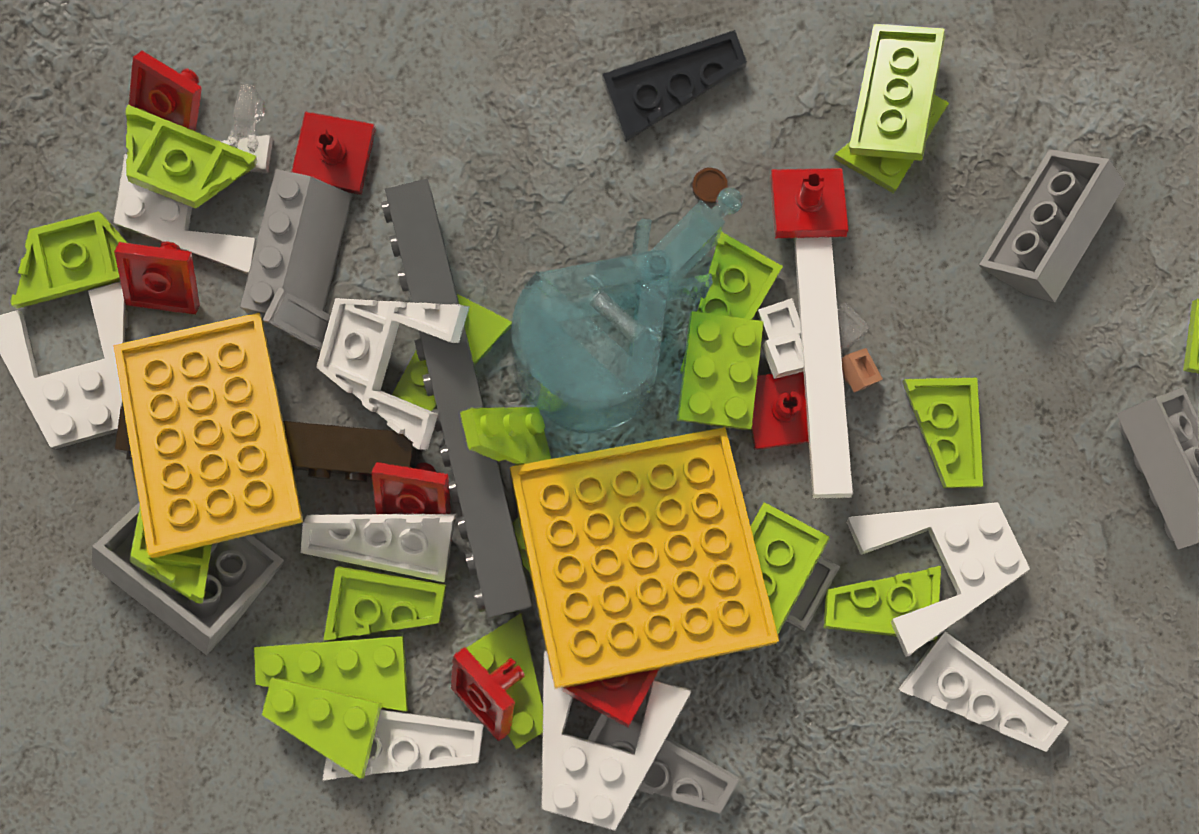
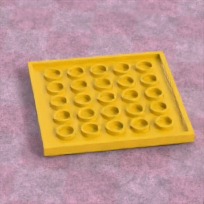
[509,427,779,689]

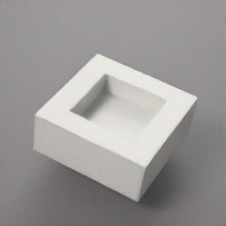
[757,298,801,340]
[762,333,804,379]

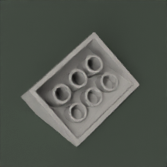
[92,503,284,656]

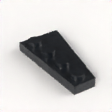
[602,30,747,142]

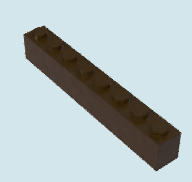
[115,406,417,482]

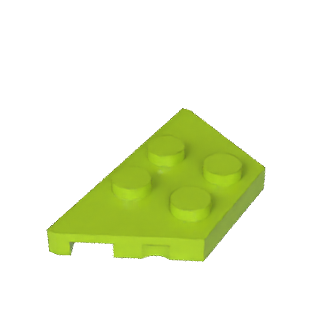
[126,105,257,209]
[10,211,128,309]
[130,508,212,604]

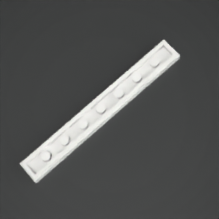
[794,237,853,498]

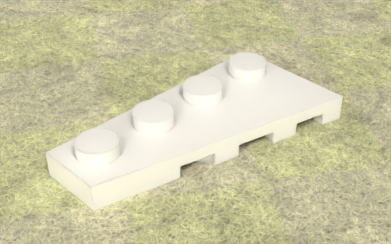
[301,514,455,582]
[899,630,1068,752]
[323,710,484,780]

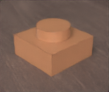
[841,348,883,393]

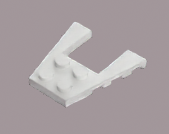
[114,135,273,275]
[0,282,128,449]
[316,298,469,450]
[847,502,1030,657]
[542,650,691,830]

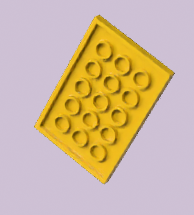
[113,312,303,558]

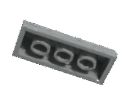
[979,149,1125,303]
[240,169,353,319]
[1117,387,1199,550]

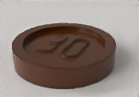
[692,167,728,204]

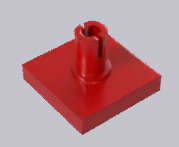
[129,51,202,132]
[292,112,376,195]
[770,168,848,238]
[114,241,200,315]
[751,371,809,451]
[371,462,451,514]
[451,647,525,742]
[561,668,661,728]

